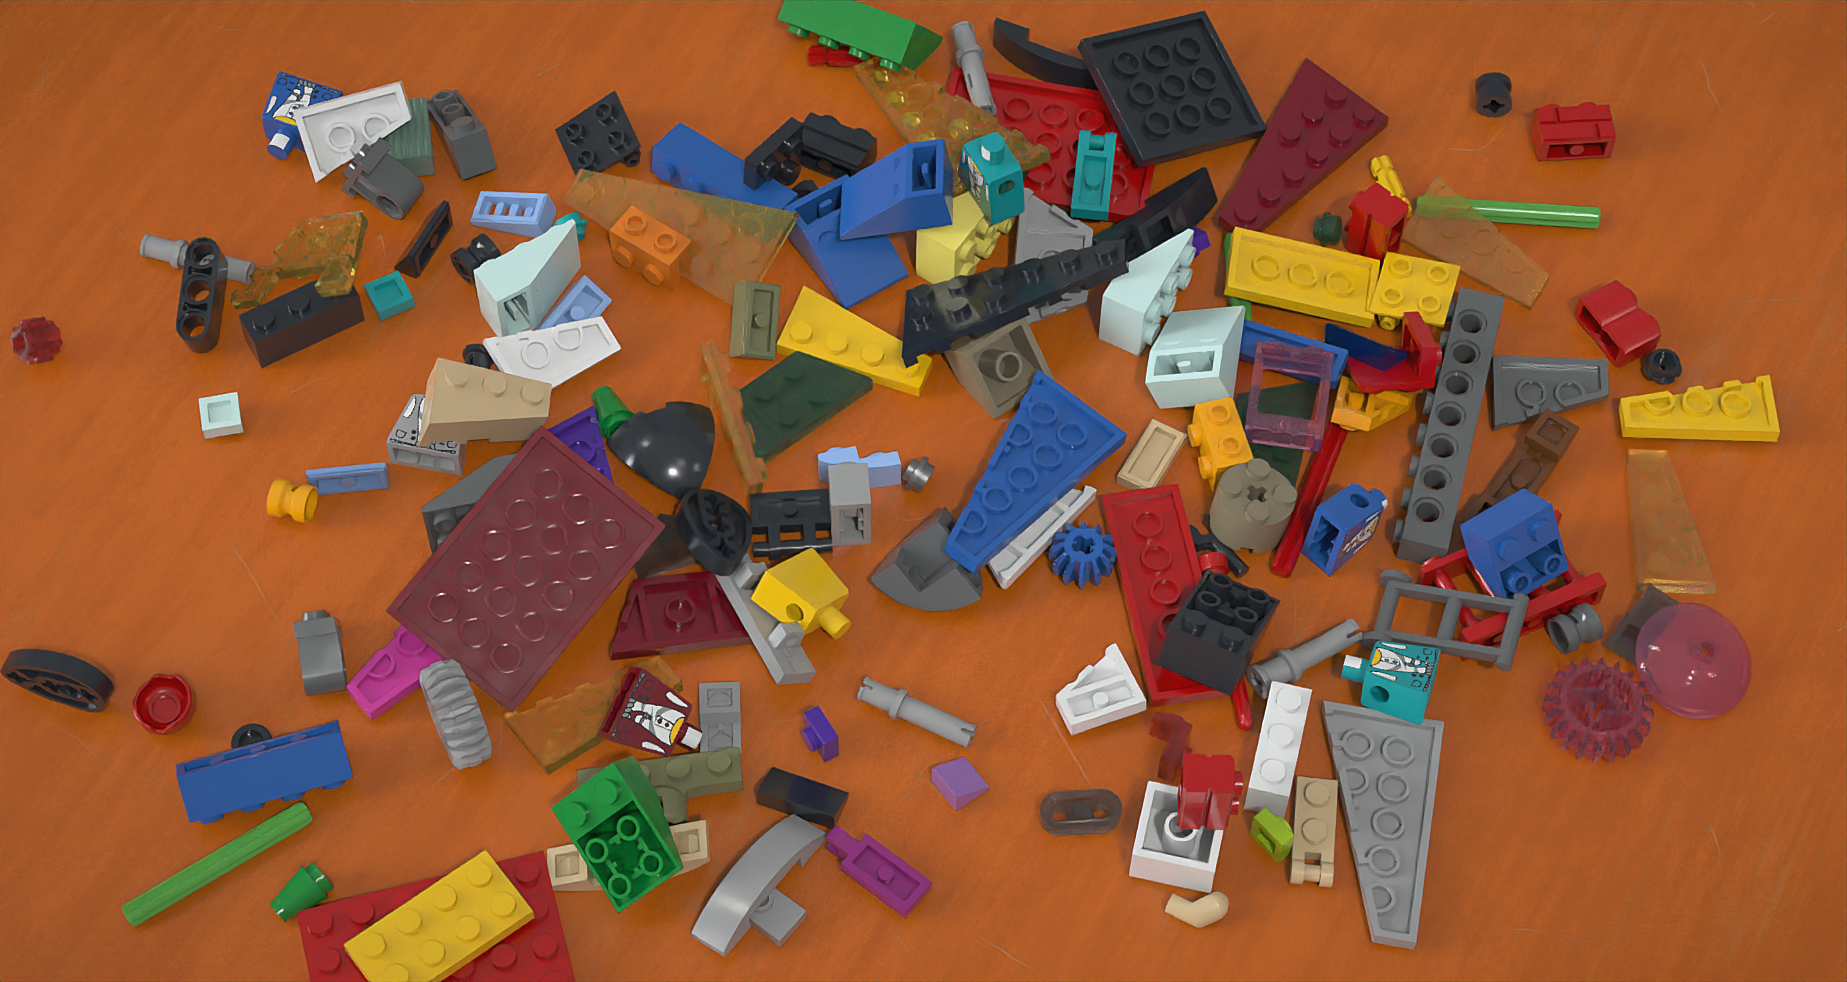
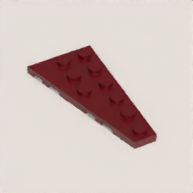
[1218,58,1389,233]

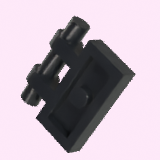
[750,489,833,561]

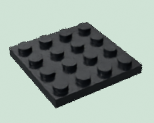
[1077,11,1267,168]

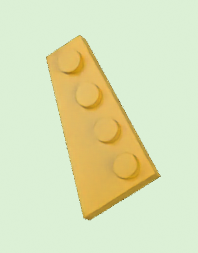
[776,286,932,397]
[1619,375,1780,442]

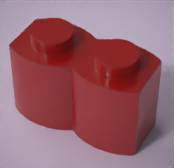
[1574,280,1661,368]

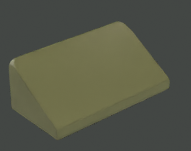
[729,280,781,361]

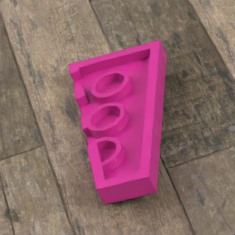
[346,625,446,721]

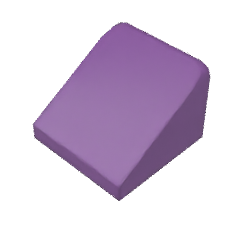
[932,757,989,811]

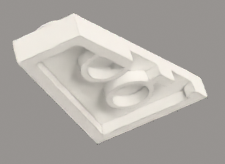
[293,81,413,182]

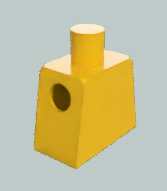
[751,547,852,640]

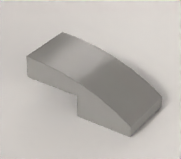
[699,682,742,756]

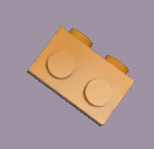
[1187,397,1254,493]

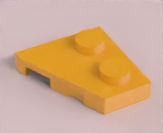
[1331,376,1413,432]

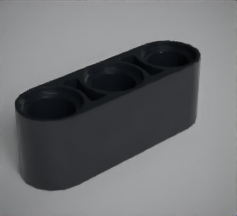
[176,237,228,354]

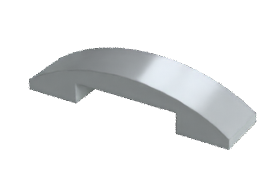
[691,814,827,957]

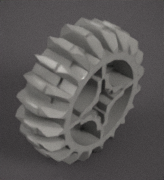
[419,659,492,770]

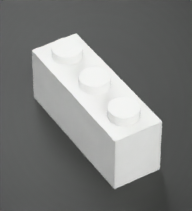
[1244,681,1312,818]

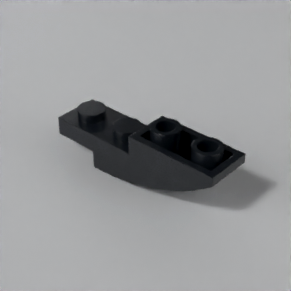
[1092,167,1218,262]

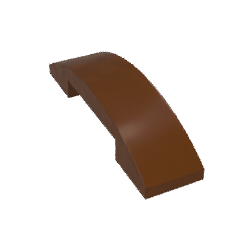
[1462,408,1580,524]

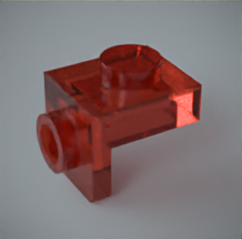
[1149,711,1193,783]

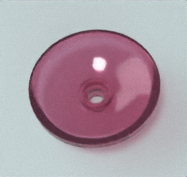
[1635,602,1752,719]

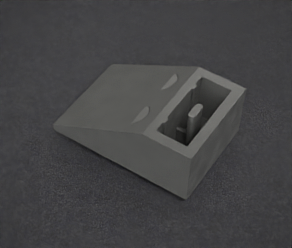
[422,453,517,553]

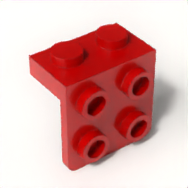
[1346,311,1442,394]

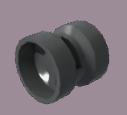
[1547,603,1603,655]

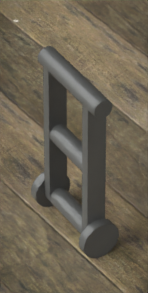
[1361,569,1529,671]

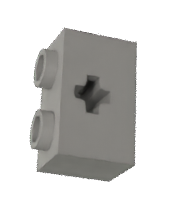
[828,461,871,546]

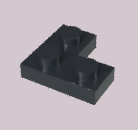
[743,117,804,191]

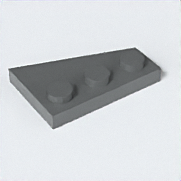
[1491,355,1609,432]

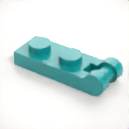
[1070,130,1117,221]

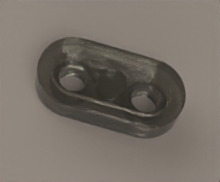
[1039,789,1122,836]

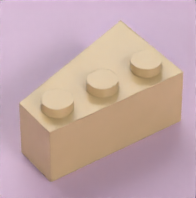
[418,357,552,447]

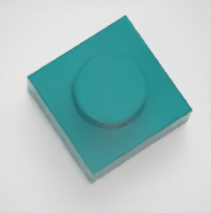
[364,271,415,321]

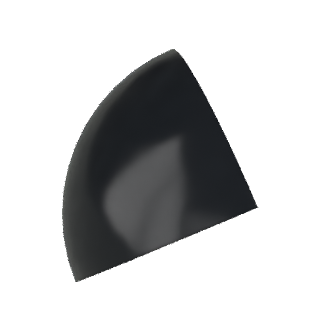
[607,401,715,499]

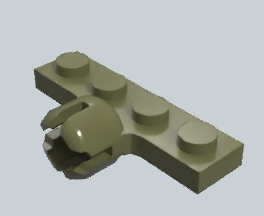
[577,747,744,826]

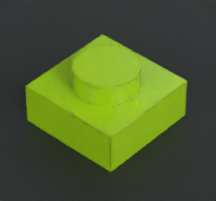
[1250,807,1295,863]

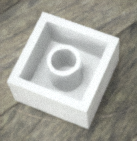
[1129,781,1224,893]

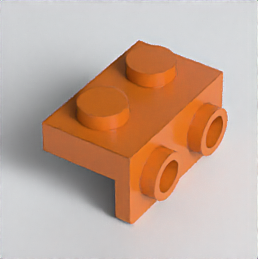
[609,206,691,292]

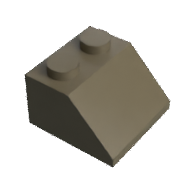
[944,317,1055,419]

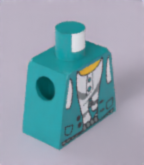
[957,132,1025,226]
[1341,641,1441,726]

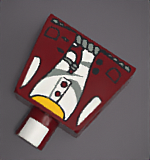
[596,666,702,757]

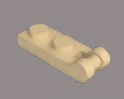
[1289,776,1338,888]

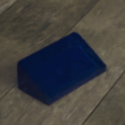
[1324,322,1409,372]

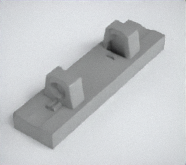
[715,552,816,685]

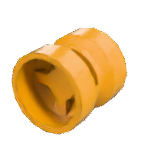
[267,477,318,524]

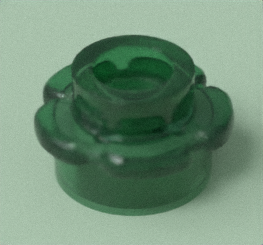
[1313,212,1342,247]

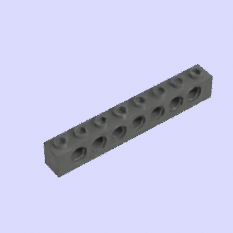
[1392,287,1505,564]

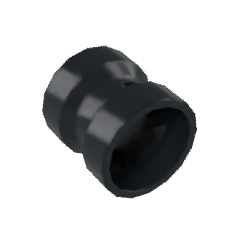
[450,233,502,285]

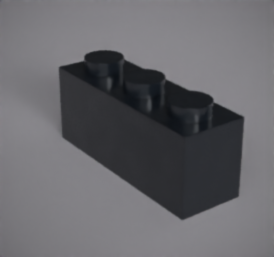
[238,268,365,368]

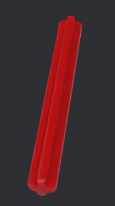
[1271,418,1349,578]

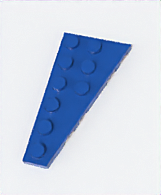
[944,369,1127,575]

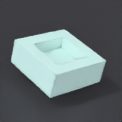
[199,392,244,439]

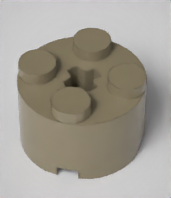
[1209,458,1297,553]

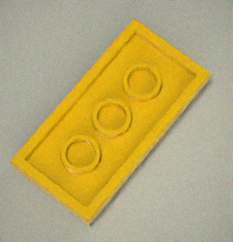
[1224,227,1380,328]
[344,850,534,982]

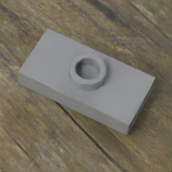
[749,888,807,947]

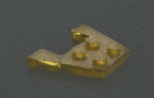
[228,210,369,310]

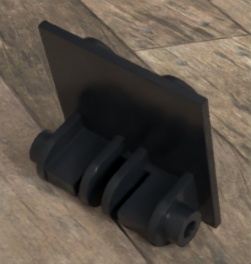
[555,90,641,185]

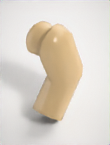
[1165,891,1229,928]

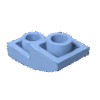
[818,446,901,488]

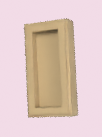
[1116,419,1187,490]

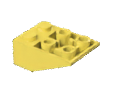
[916,187,1017,284]

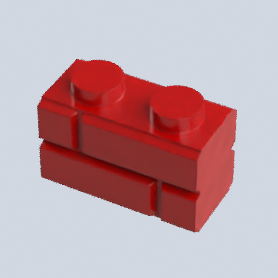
[1531,102,1616,161]
[1344,183,1409,270]
[1177,754,1243,830]

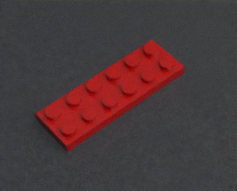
[1101,484,1229,708]

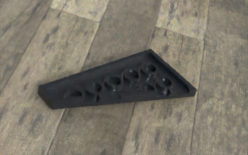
[902,238,1129,368]

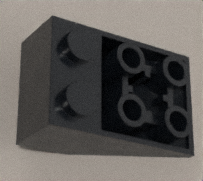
[1157,569,1281,696]

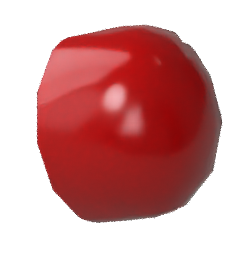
[133,673,196,735]

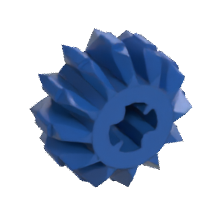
[1049,520,1117,590]

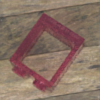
[1244,341,1334,452]

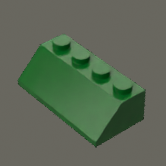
[778,0,943,73]

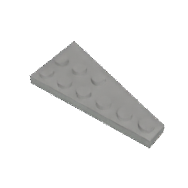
[1322,700,1444,950]

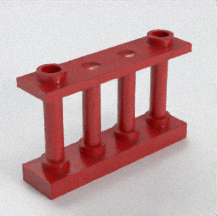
[1416,509,1607,662]

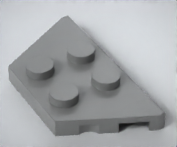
[1013,188,1093,325]

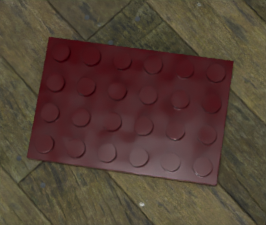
[386,425,666,714]

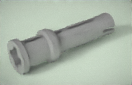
[1247,619,1363,699]

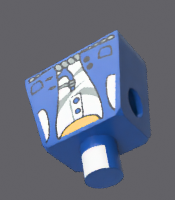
[262,71,343,159]
[1301,483,1388,577]

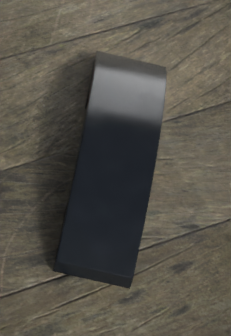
[993,18,1099,91]

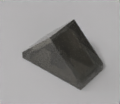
[633,513,699,579]

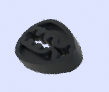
[675,489,753,576]
[0,649,115,712]

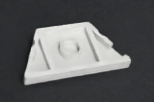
[987,485,1097,590]

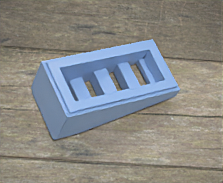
[470,191,556,238]

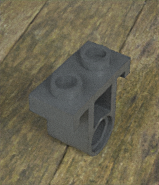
[341,137,425,219]
[293,610,348,697]

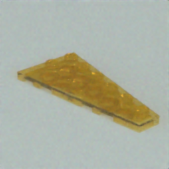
[562,169,800,307]

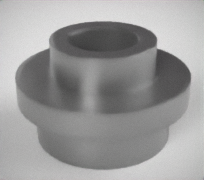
[902,455,935,493]

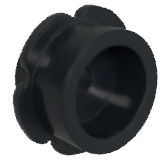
[1644,349,1682,385]

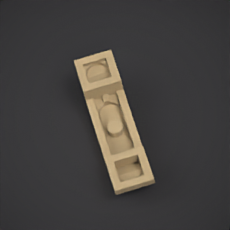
[547,820,710,891]

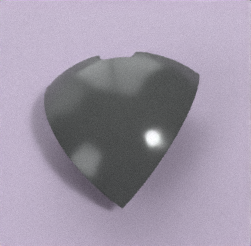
[870,507,983,611]

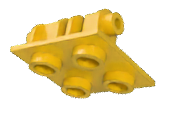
[1369,252,1461,330]

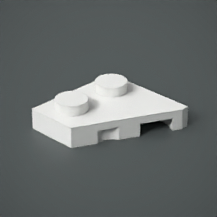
[1056,643,1146,735]

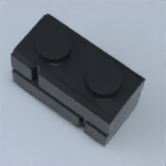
[800,112,877,179]

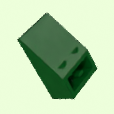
[551,756,684,914]

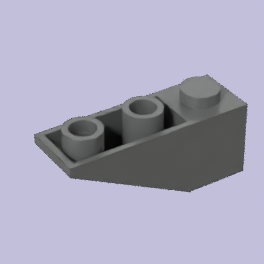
[427,90,497,180]

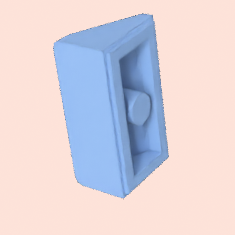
[534,275,612,331]

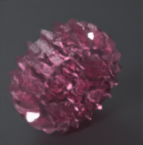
[1542,657,1654,764]

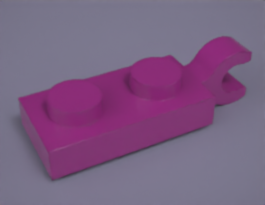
[825,825,932,919]

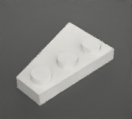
[482,316,622,391]

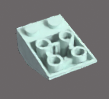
[473,219,581,338]
[1098,229,1196,356]
[1145,305,1245,409]

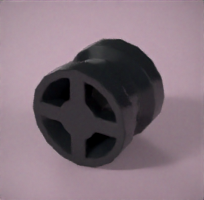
[1475,72,1512,118]

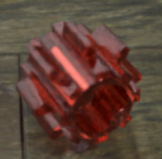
[10,316,62,364]

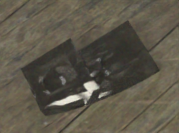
[1605,584,1684,668]

